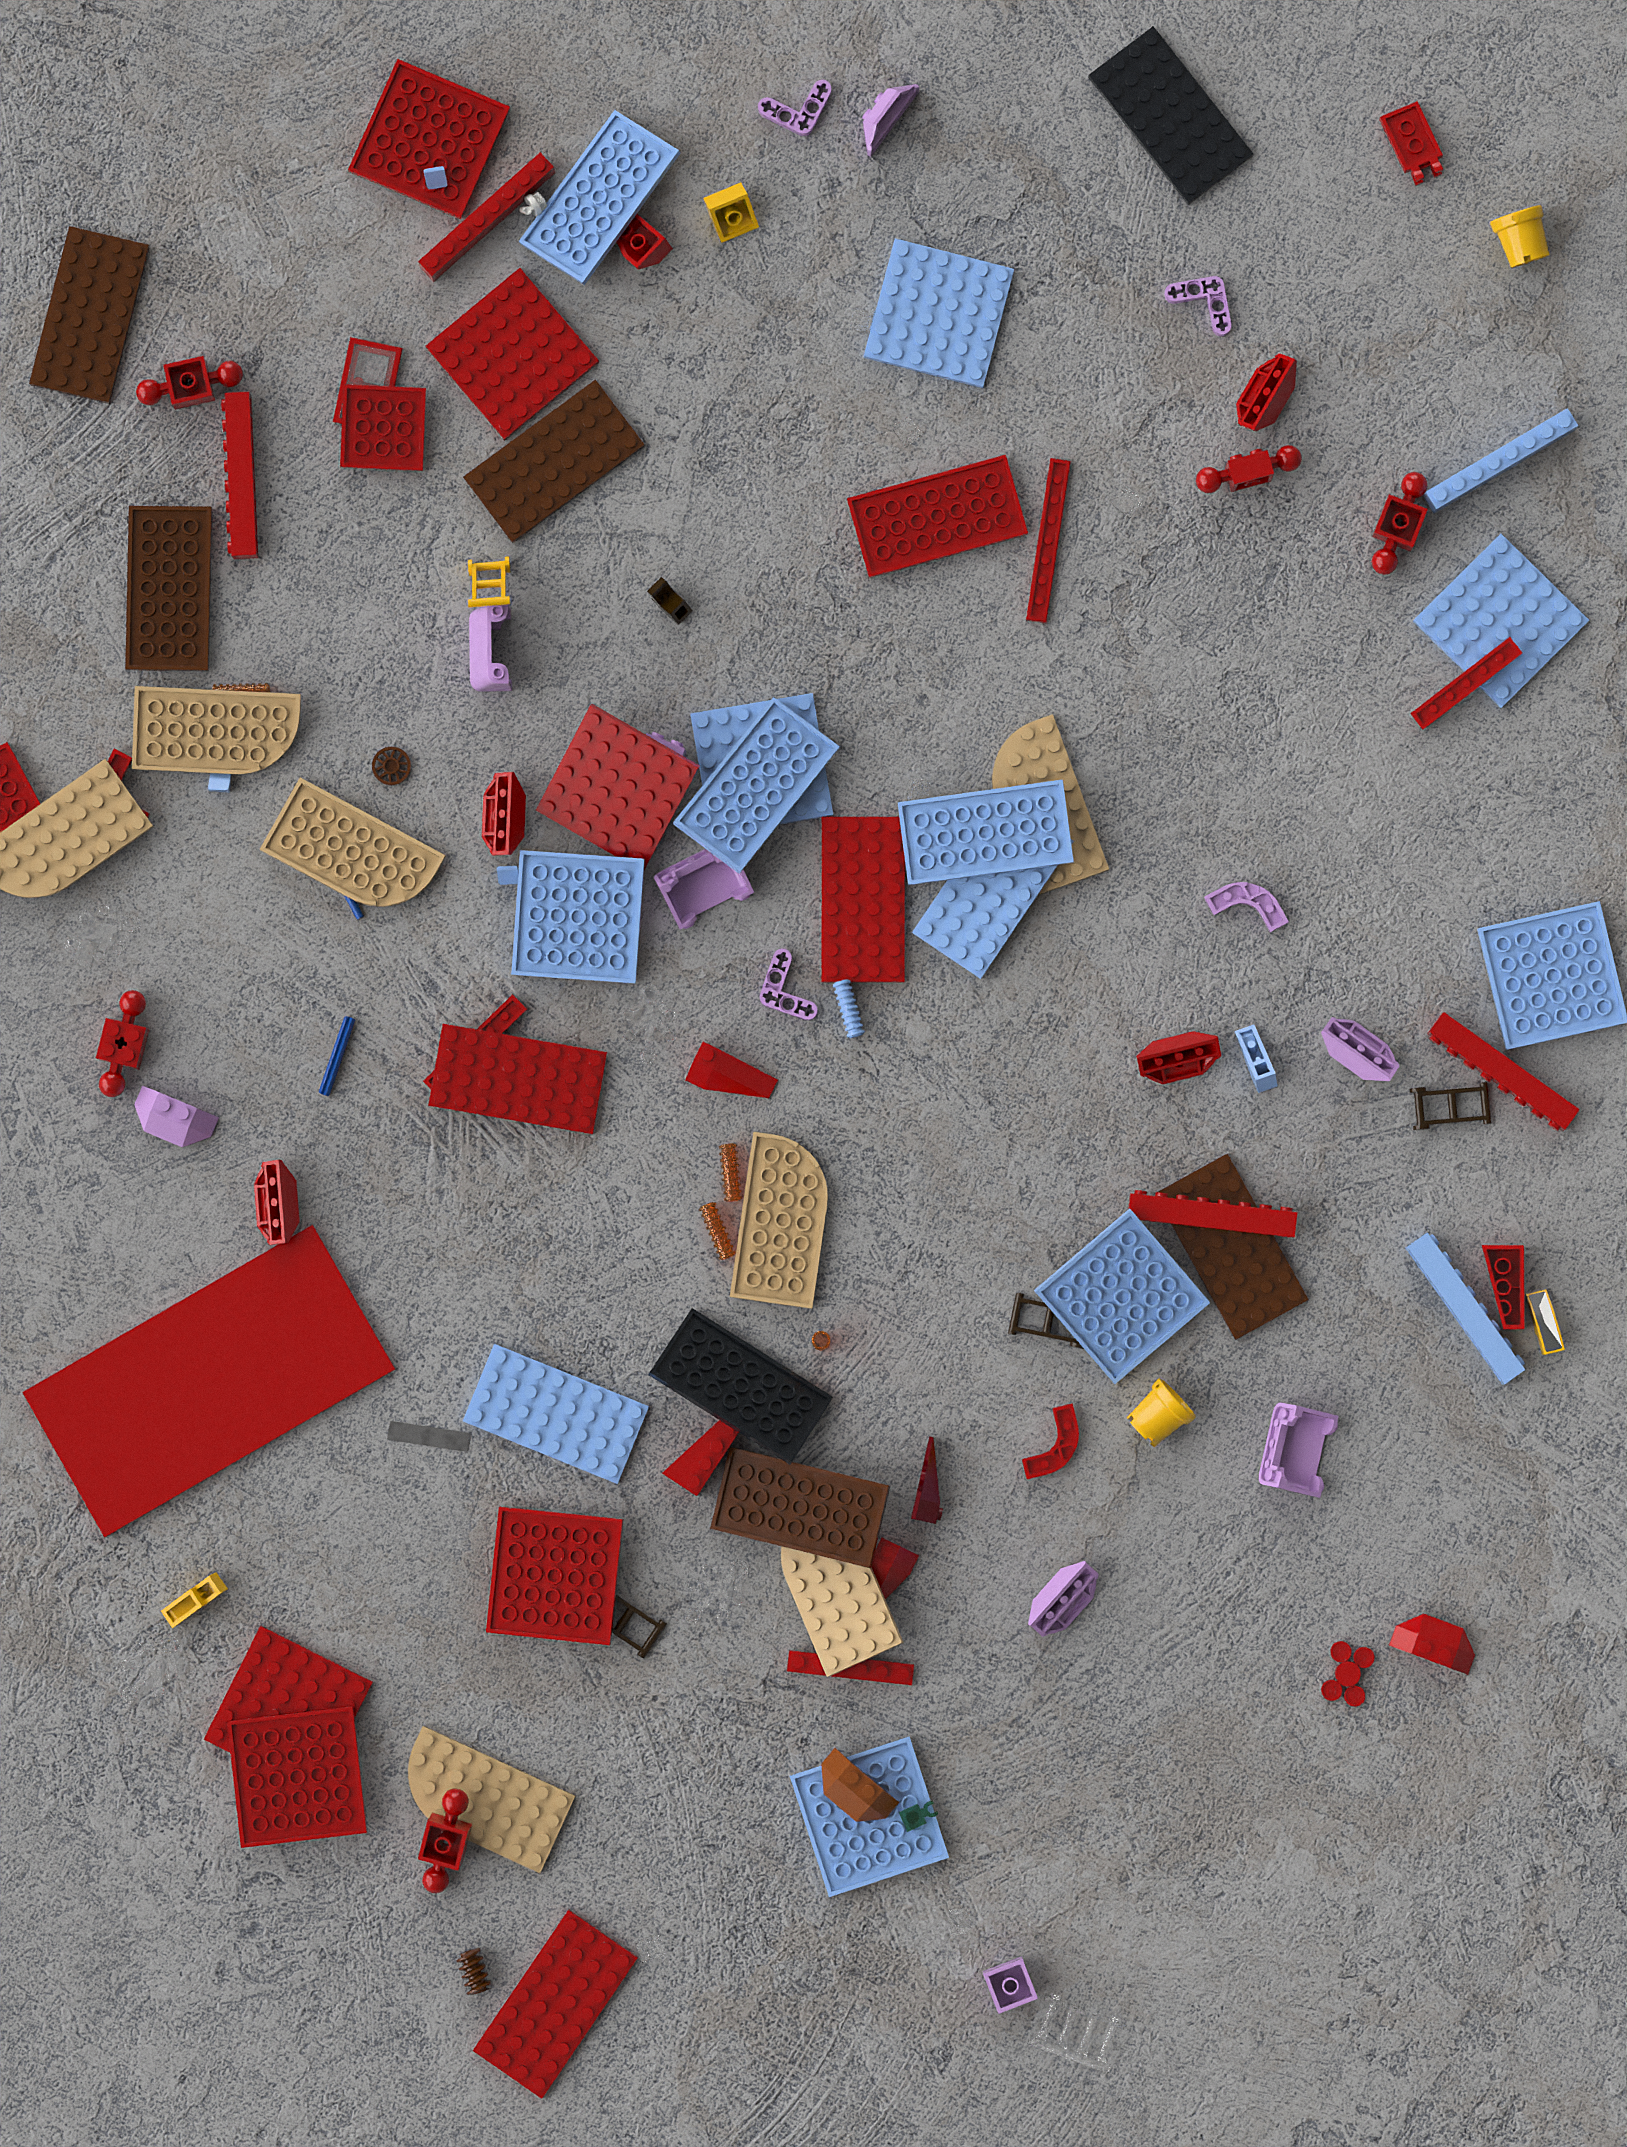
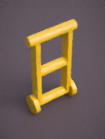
[468,556,511,608]

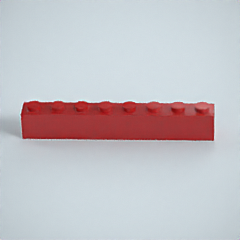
[418,152,555,282]
[221,392,259,560]
[1427,1012,1580,1131]
[1128,1190,1298,1238]

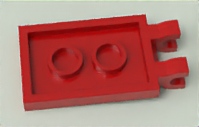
[1379,101,1443,186]

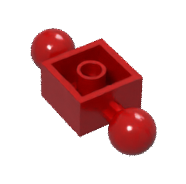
[136,356,243,410]
[1196,445,1302,493]
[1371,472,1428,575]
[96,990,149,1097]
[418,1788,472,1894]

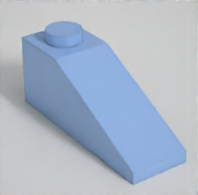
[1235,1025,1278,1093]

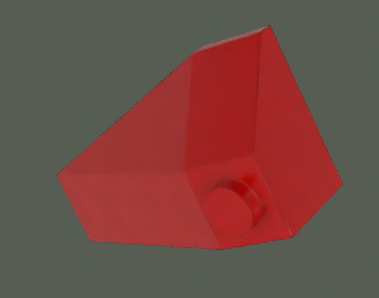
[616,214,673,270]
[685,1041,778,1099]

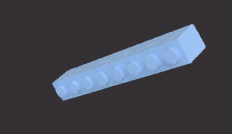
[1423,408,1578,514]
[1405,1233,1525,1385]

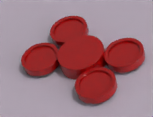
[1321,1641,1375,1707]

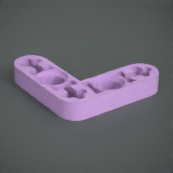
[758,80,832,136]
[1164,276,1231,336]
[760,949,818,1021]

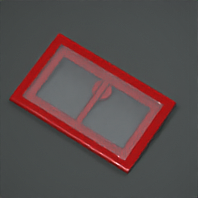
[333,337,403,424]

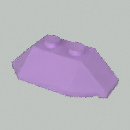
[862,84,919,157]
[1321,1017,1399,1081]
[134,1086,219,1148]
[1028,1561,1099,1637]

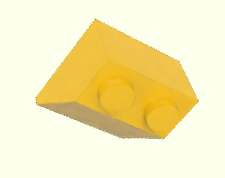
[703,182,759,243]

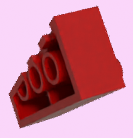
[1482,1245,1525,1330]
[662,1420,739,1496]

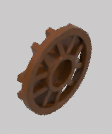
[372,747,411,786]

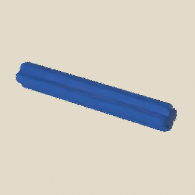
[319,1016,355,1096]

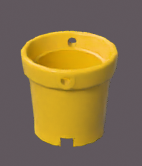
[1490,205,1550,268]
[1127,1378,1196,1447]

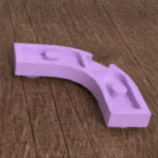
[1204,882,1289,932]

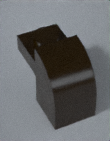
[647,577,693,625]

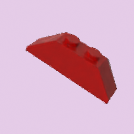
[1236,353,1297,432]
[482,772,526,856]
[1136,1031,1222,1084]
[254,1160,300,1245]
[1389,1613,1475,1675]

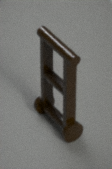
[1409,1082,1492,1130]
[1008,1293,1084,1349]
[612,1595,667,1659]

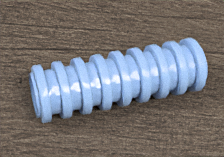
[833,979,865,1038]

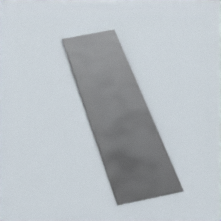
[387,1421,470,1452]

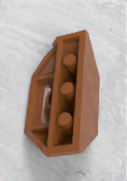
[821,1748,899,1822]

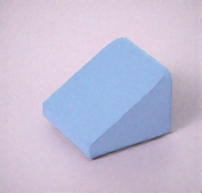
[424,166,448,190]
[208,773,231,793]
[497,866,519,885]

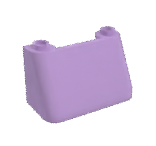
[469,604,512,692]
[654,849,754,929]
[1259,1403,1339,1498]

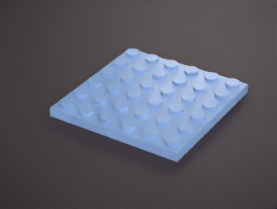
[864,238,1014,388]
[1413,534,1589,708]
[690,693,833,825]
[511,850,645,983]
[1477,901,1627,1050]
[1034,1208,1210,1384]
[790,1736,949,1897]

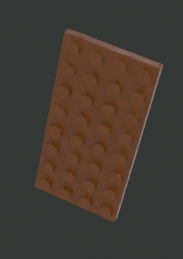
[29,226,150,404]
[463,379,645,544]
[125,506,212,671]
[1154,1153,1309,1340]
[710,1447,890,1568]

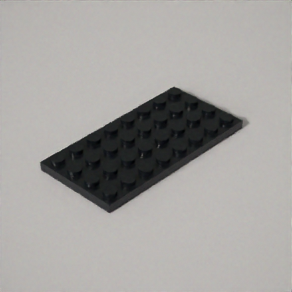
[1088,26,1254,205]
[648,1308,833,1465]

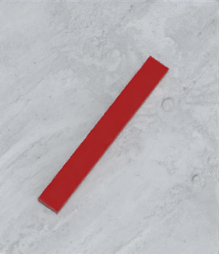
[1026,458,1071,624]

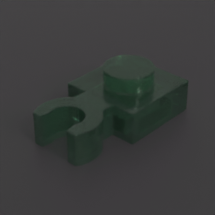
[899,1800,938,1832]

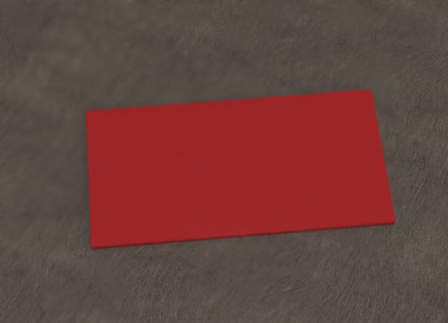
[22,1225,396,1537]

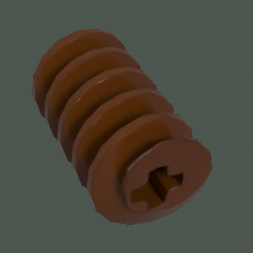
[456,1947,491,1995]

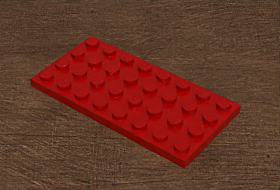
[847,455,1028,578]
[821,817,905,983]
[428,1024,607,1134]
[472,1910,638,2099]

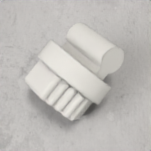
[519,192,547,217]

